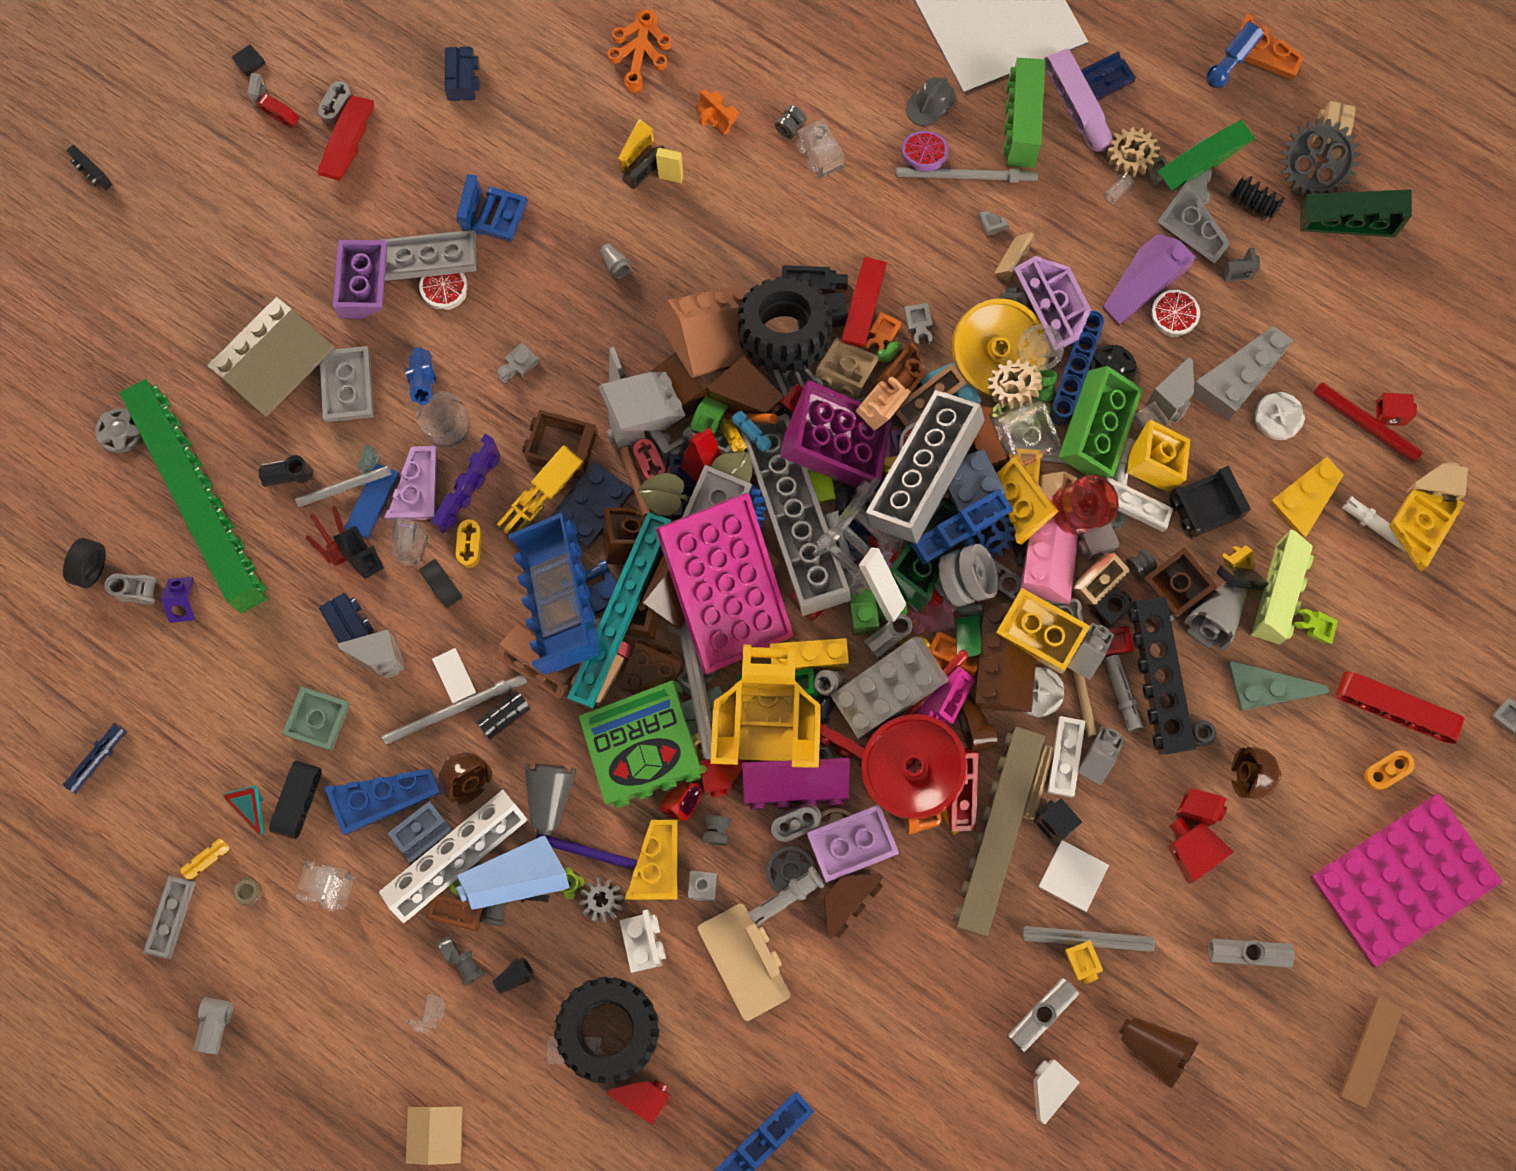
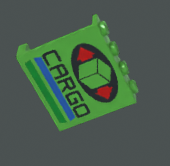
[579,681,708,808]

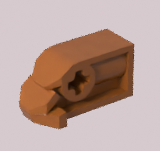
[872,342,925,396]
[969,407,1007,472]

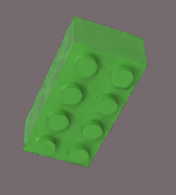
[1003,57,1045,168]
[1058,366,1143,480]

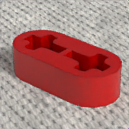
[256,94,299,128]

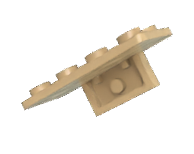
[698,904,791,1021]

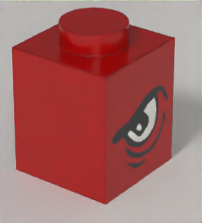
[1376,393,1417,426]

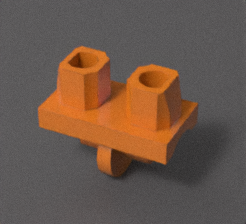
[696,89,739,135]

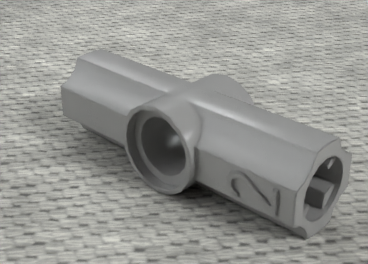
[1208,938,1294,968]
[1007,977,1079,1053]

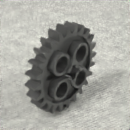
[1279,119,1361,195]

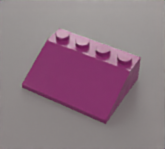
[780,380,892,491]
[742,758,850,810]

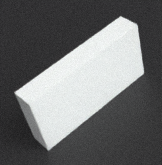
[432,648,477,704]

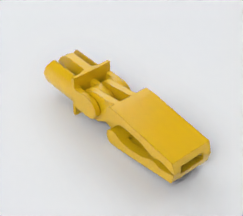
[496,445,583,535]

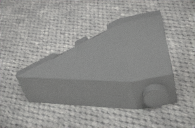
[606,347,645,451]

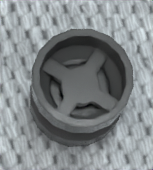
[774,105,807,139]
[702,815,731,845]

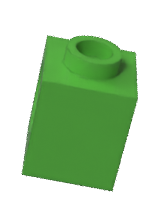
[690,396,728,435]

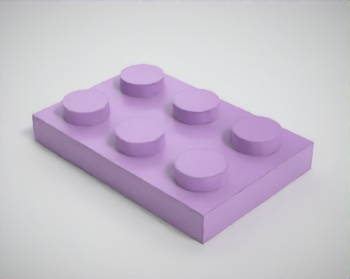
[806,805,899,883]

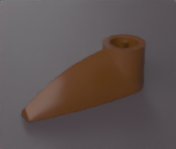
[957,693,997,750]

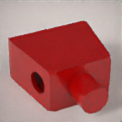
[1168,817,1234,884]

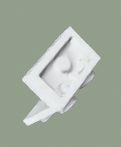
[620,909,666,973]

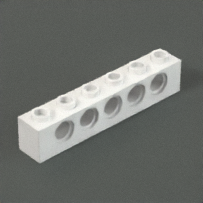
[379,789,528,923]

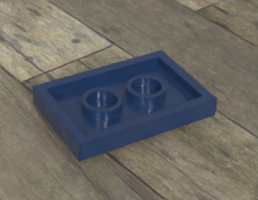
[550,462,634,549]

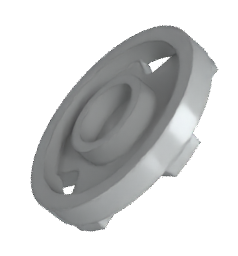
[95,408,142,453]

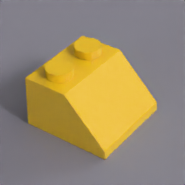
[1127,419,1190,492]

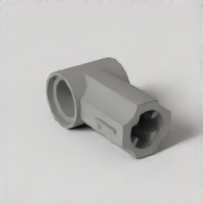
[863,614,912,659]
[193,997,233,1054]

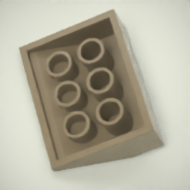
[207,297,334,417]

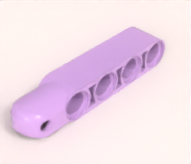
[1044,49,1113,152]

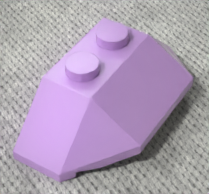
[1014,256,1091,352]

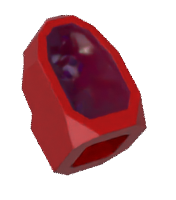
[659,781,702,822]

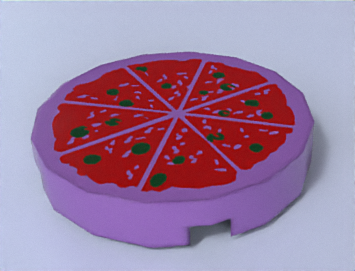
[902,131,948,172]

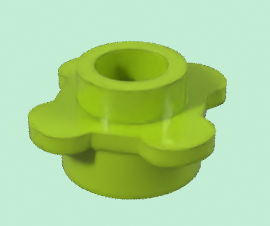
[561,868,585,900]

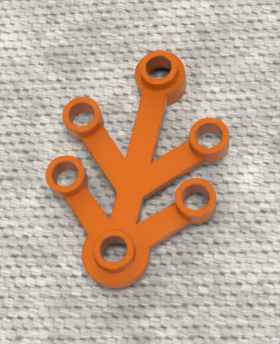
[608,9,672,93]

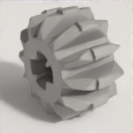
[579,878,624,923]

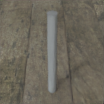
[295,465,392,507]

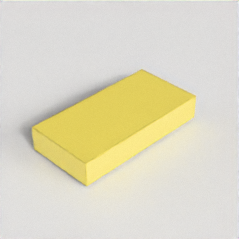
[656,148,684,184]

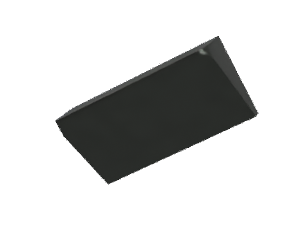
[622,145,665,189]

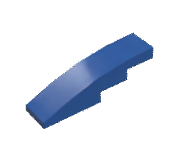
[910,489,1013,565]
[714,1091,815,1171]

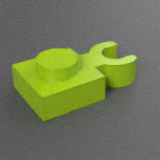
[1294,609,1338,645]

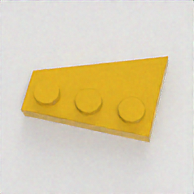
[996,456,1058,545]
[1270,457,1344,539]
[624,820,678,900]

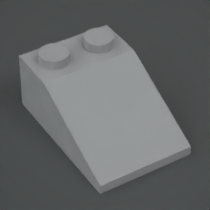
[598,372,685,431]

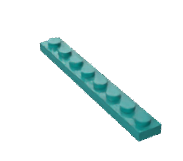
[567,512,672,709]

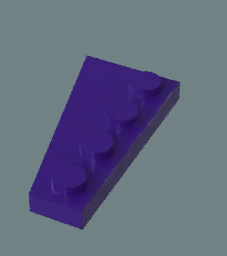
[431,434,500,533]

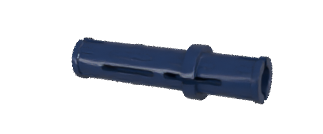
[62,723,127,794]

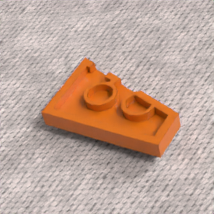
[1238,13,1304,81]

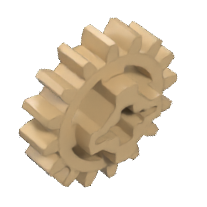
[1107,127,1160,177]
[988,359,1043,409]

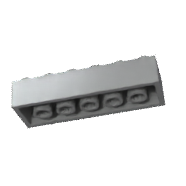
[866,390,985,544]

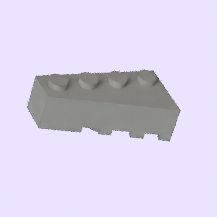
[1193,326,1293,421]

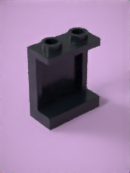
[1169,465,1251,539]

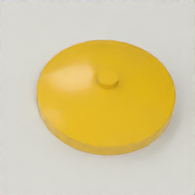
[952,299,1048,397]

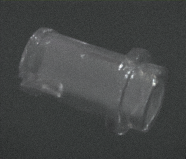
[1104,173,1134,204]

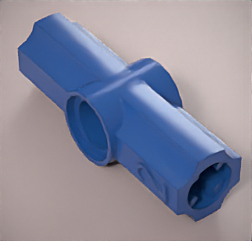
[405,347,436,405]

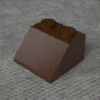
[1144,547,1217,618]

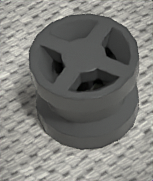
[1126,549,1157,580]

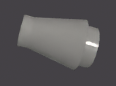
[600,244,631,279]
[814,670,846,695]

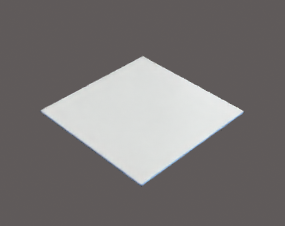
[915,0,1088,93]

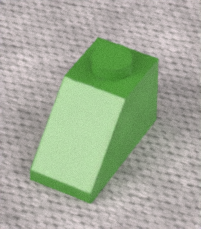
[848,584,879,636]

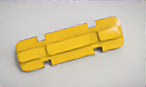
[720,419,747,453]
[180,838,229,880]

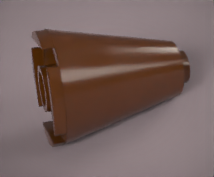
[1119,1017,1199,1088]

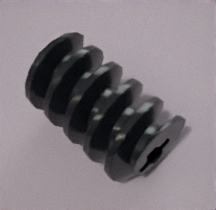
[1228,176,1285,224]

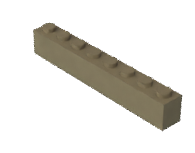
[952,726,1045,938]

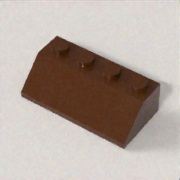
[975,603,1036,712]

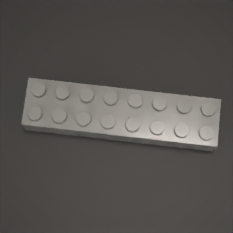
[740,414,851,616]

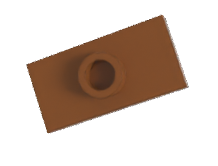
[426,894,485,932]

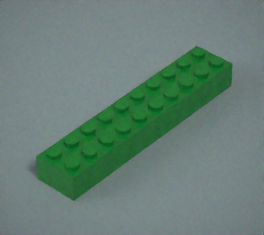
[119,379,268,614]

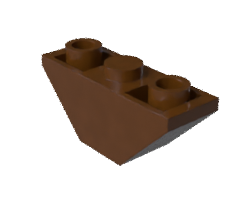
[824,874,883,940]

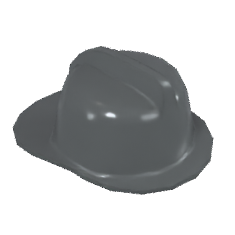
[906,77,956,126]

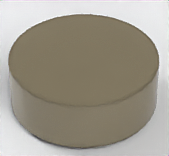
[233,878,262,906]

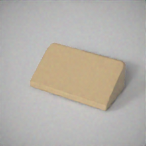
[994,232,1034,282]

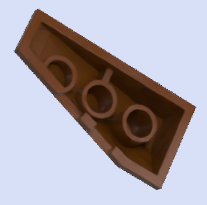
[603,507,678,564]

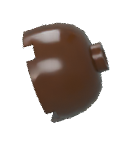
[1231,746,1281,799]
[439,752,492,805]

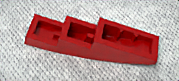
[317,95,374,181]
[841,257,887,348]

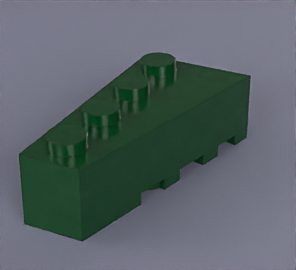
[1300,189,1412,238]
[888,499,958,611]

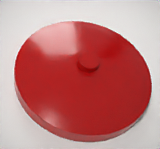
[862,714,968,820]

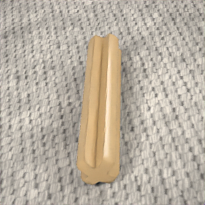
[1022,745,1054,820]

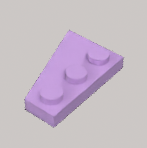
[384,446,438,521]

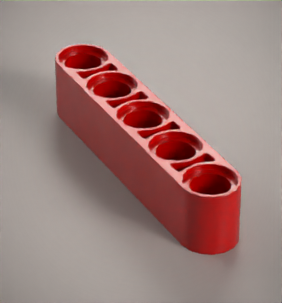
[1335,671,1465,744]

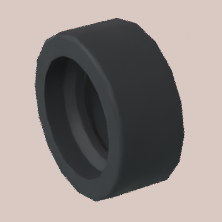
[63,538,106,589]
[419,559,463,608]

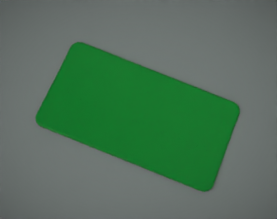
[956,614,982,657]

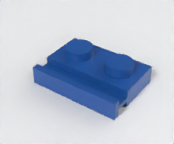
[457,174,482,231]

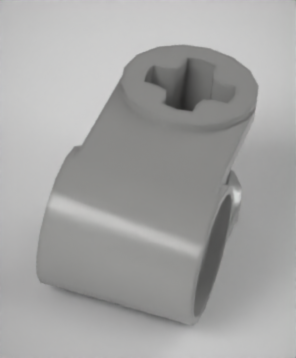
[105,574,159,605]

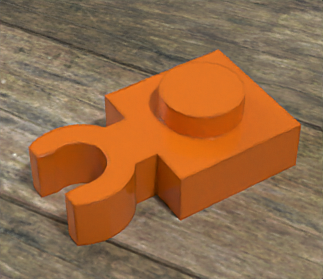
[865,312,902,356]

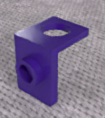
[161,577,195,623]

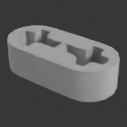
[318,81,352,125]

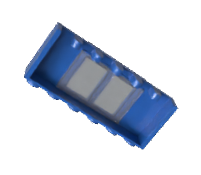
[509,513,601,675]

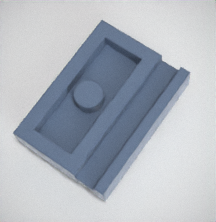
[387,801,453,864]

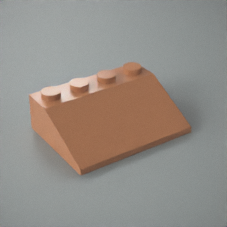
[655,285,753,378]

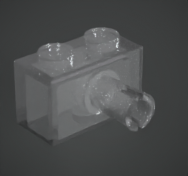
[796,118,845,179]

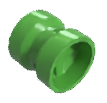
[1032,369,1057,401]

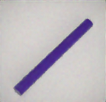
[535,834,637,870]

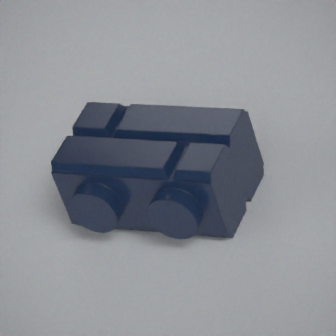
[444,46,480,101]
[319,593,374,643]

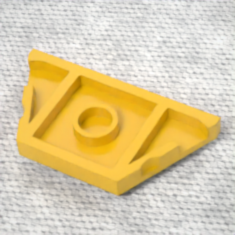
[1389,489,1464,571]

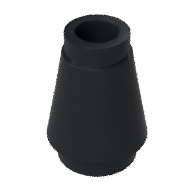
[493,958,534,994]

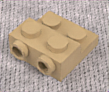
[815,337,879,401]

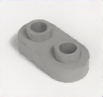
[771,803,821,842]

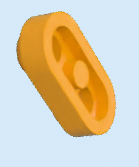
[1364,750,1415,791]

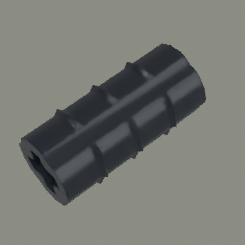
[476,691,531,740]

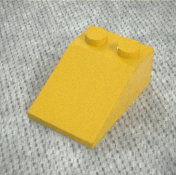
[996,588,1090,674]

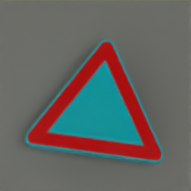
[223,785,264,835]

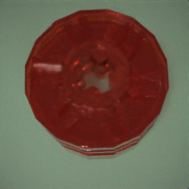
[1052,475,1119,535]

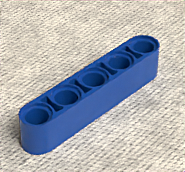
[1049,310,1104,425]

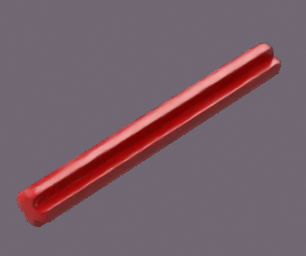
[1314,382,1423,463]

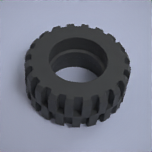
[737,276,832,373]
[554,977,660,1083]

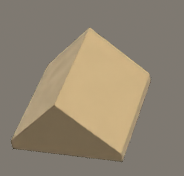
[406,1106,463,1165]

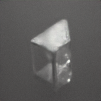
[991,398,1062,466]

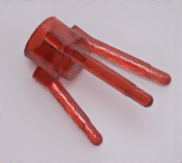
[306,506,347,566]

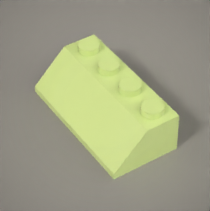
[1251,529,1314,645]

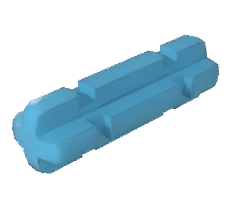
[732,411,772,452]

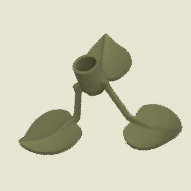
[638,452,752,516]

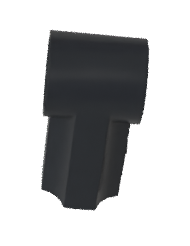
[258,455,313,487]

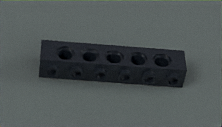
[1128,596,1196,755]

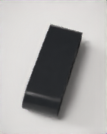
[269,760,322,839]

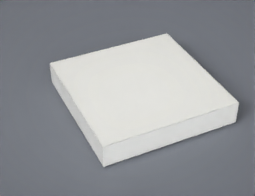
[1038,840,1109,912]

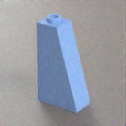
[456,835,570,910]

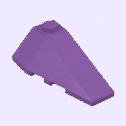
[1102,234,1196,326]

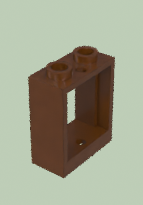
[522,410,598,477]

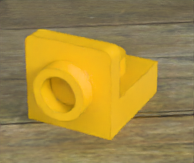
[1065,940,1103,985]

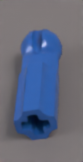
[1206,21,1264,88]

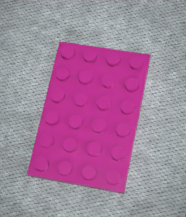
[655,493,794,674]
[1310,793,1503,968]

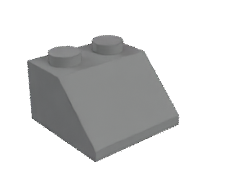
[1145,357,1194,426]
[338,630,405,678]

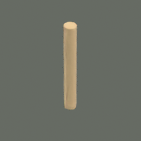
[1073,671,1097,737]

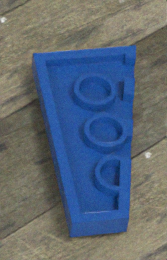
[324,769,442,836]

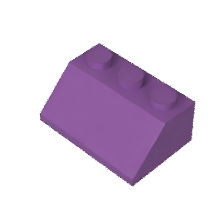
[333,240,387,319]

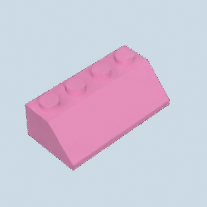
[1020,496,1081,604]

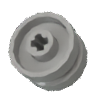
[939,544,998,607]

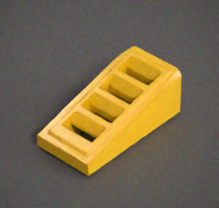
[618,119,654,173]

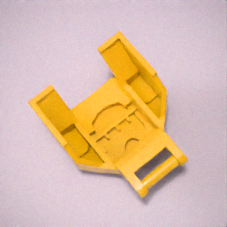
[711,644,820,768]

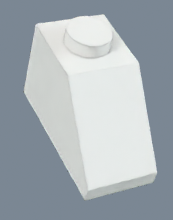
[1033,1060,1080,1125]

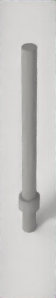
[896,167,1038,183]
[382,675,528,745]

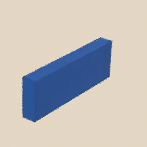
[344,463,400,540]

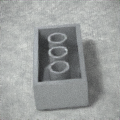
[830,637,949,739]

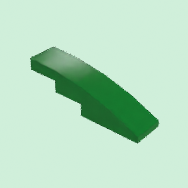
[1158,119,1255,192]

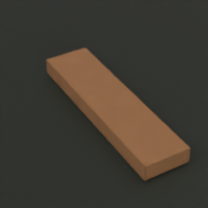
[1338,996,1404,1109]

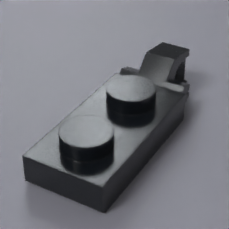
[782,265,848,293]

